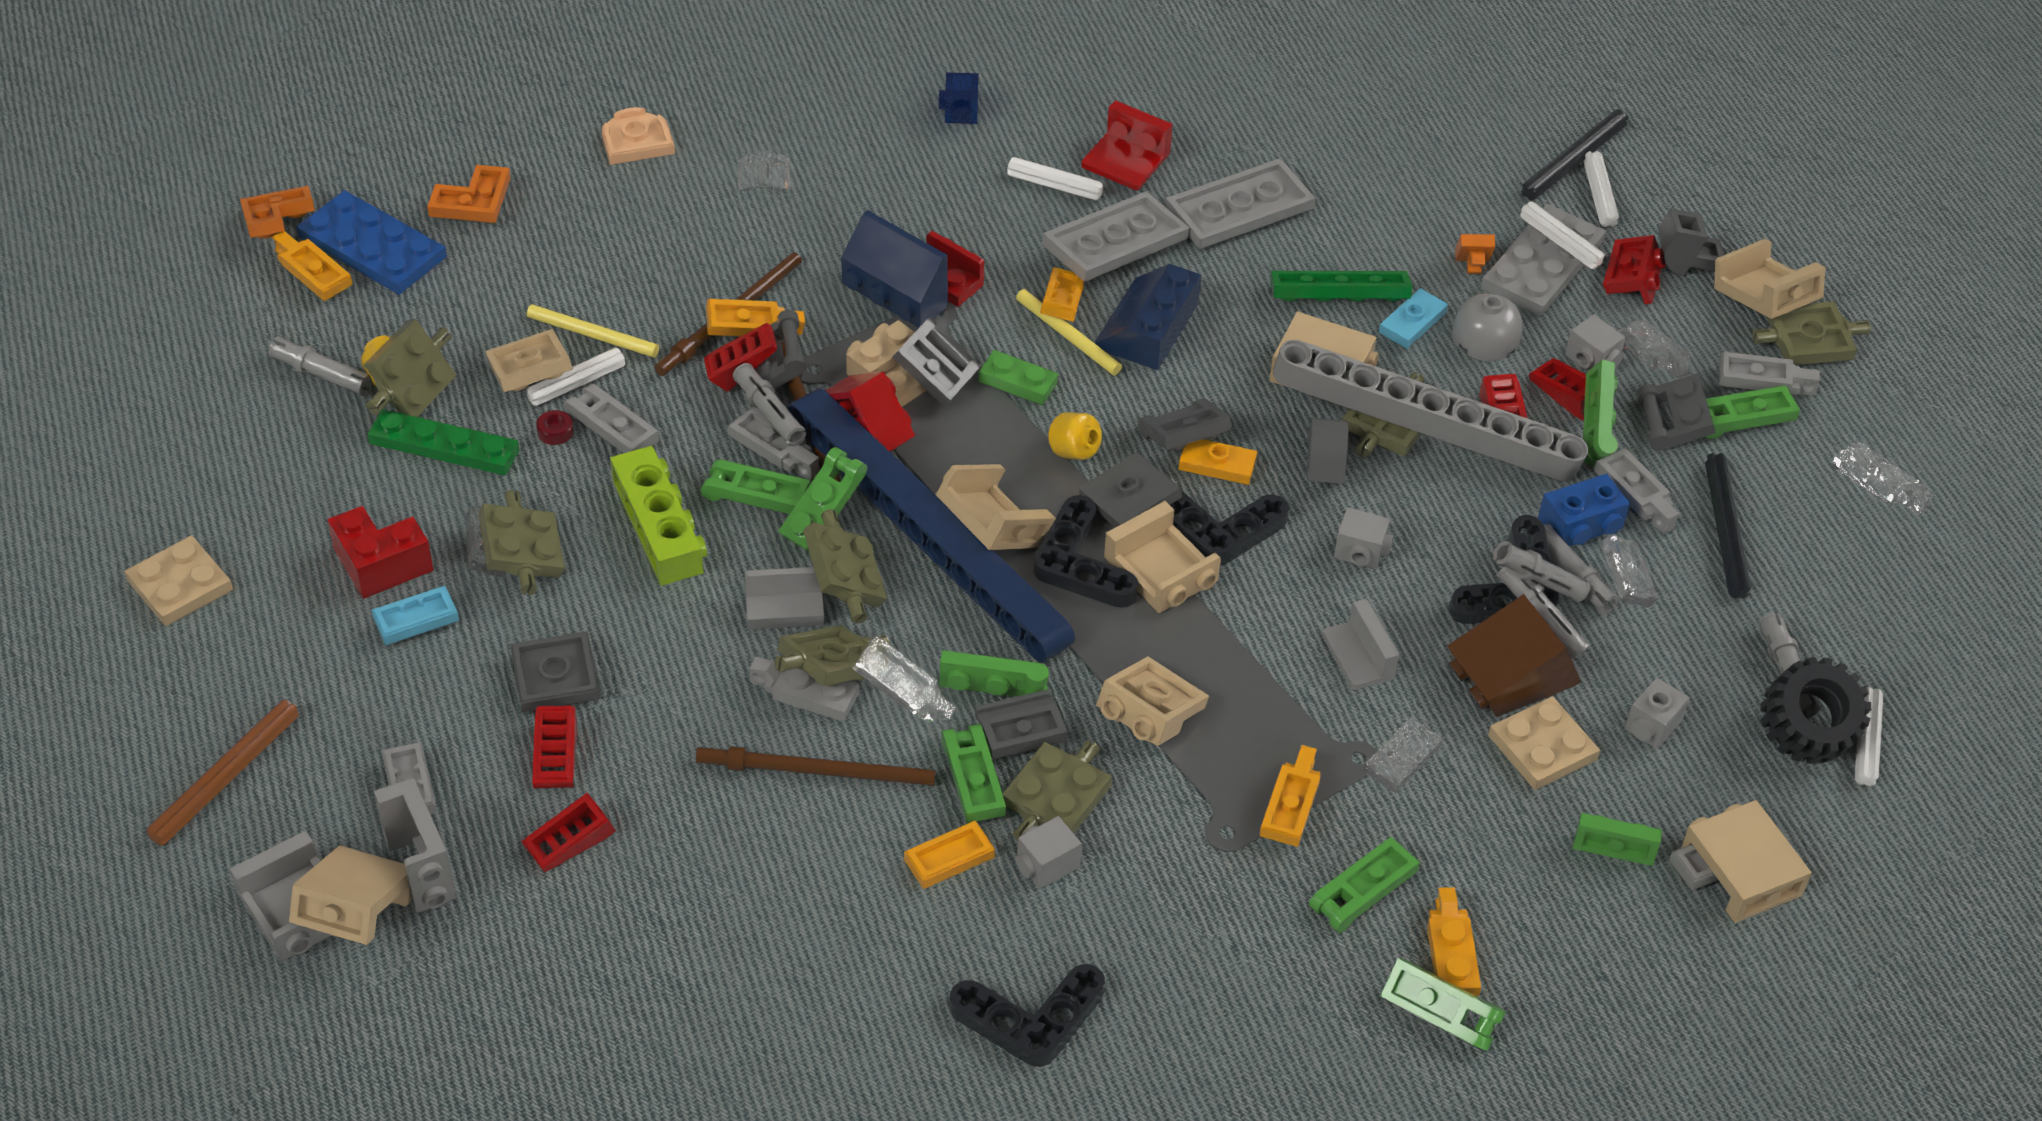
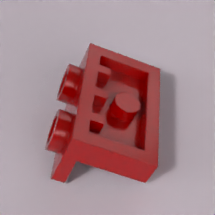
[926,231,985,307]
[1603,235,1666,304]

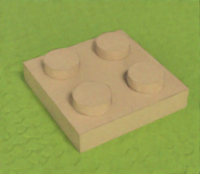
[485,329,573,393]
[124,535,233,627]
[1488,696,1600,790]

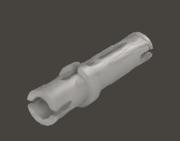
[268,336,372,396]
[733,363,806,446]
[1532,524,1619,614]
[1493,541,1590,602]
[1496,566,1591,661]
[1759,612,1821,718]

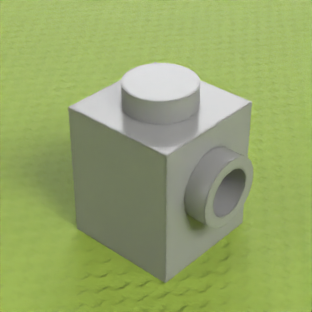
[1565,315,1626,371]
[1334,507,1394,569]
[1625,677,1690,749]
[1015,816,1082,889]

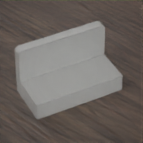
[745,567,824,629]
[1322,599,1399,690]

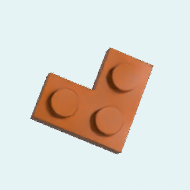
[427,165,511,223]
[240,186,315,239]

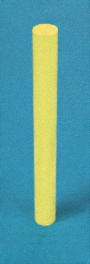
[1016,289,1122,376]
[527,304,659,358]

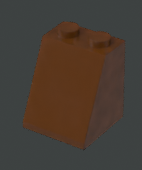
[1447,594,1581,717]

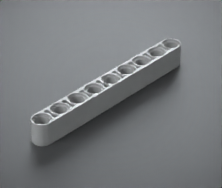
[1273,340,1588,481]

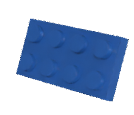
[296,190,447,295]

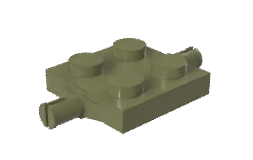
[1752,301,1871,365]
[364,319,457,417]
[1342,372,1424,458]
[478,490,565,595]
[803,509,887,623]
[775,625,890,687]
[1002,740,1112,841]

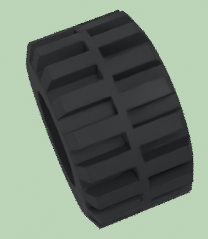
[1760,657,1872,764]

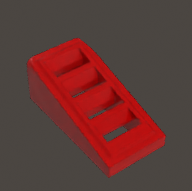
[704,323,778,392]
[1529,358,1586,421]
[1479,373,1528,419]
[532,706,578,788]
[521,792,616,873]

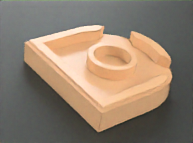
[602,107,675,165]

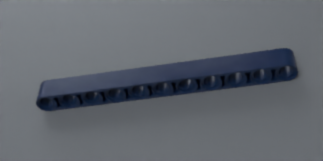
[787,388,1075,663]

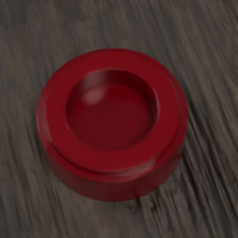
[536,410,574,445]

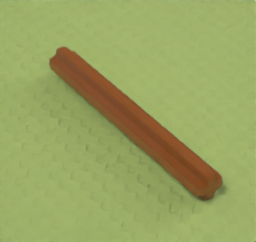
[146,699,299,846]

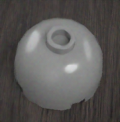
[1451,293,1523,361]

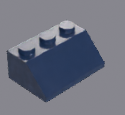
[841,210,948,328]
[1094,264,1202,370]

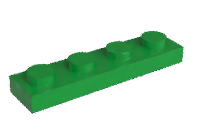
[1270,270,1412,302]
[367,409,520,476]

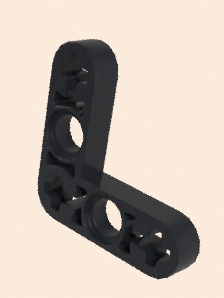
[1170,490,1289,566]
[1034,495,1138,608]
[1448,515,1559,624]
[950,964,1105,1067]

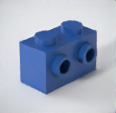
[1538,473,1630,546]

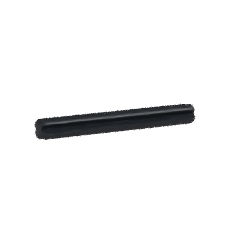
[1521,109,1629,200]
[1705,453,1751,599]

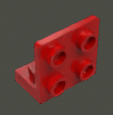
[1081,100,1173,191]

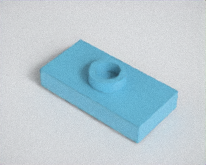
[1379,288,1448,349]
[371,586,459,646]

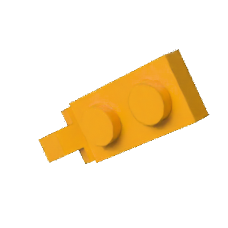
[272,231,353,302]
[706,298,805,336]
[1259,745,1321,847]
[1427,887,1481,996]

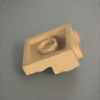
[846,320,926,407]
[1096,656,1209,746]

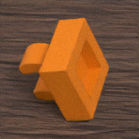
[1455,234,1495,274]

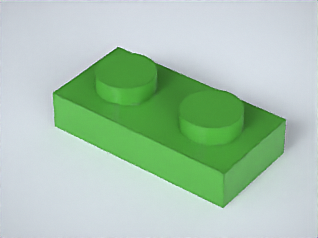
[978,350,1058,405]
[1572,813,1662,866]

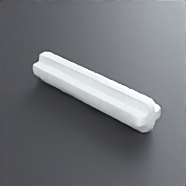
[1584,151,1619,227]
[1007,157,1103,201]
[1520,202,1605,269]
[526,348,625,406]
[1855,687,1883,786]

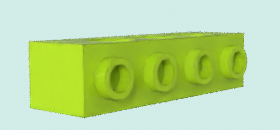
[610,445,707,586]

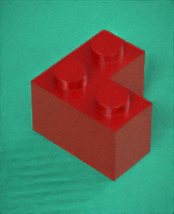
[825,371,916,452]
[327,505,434,599]

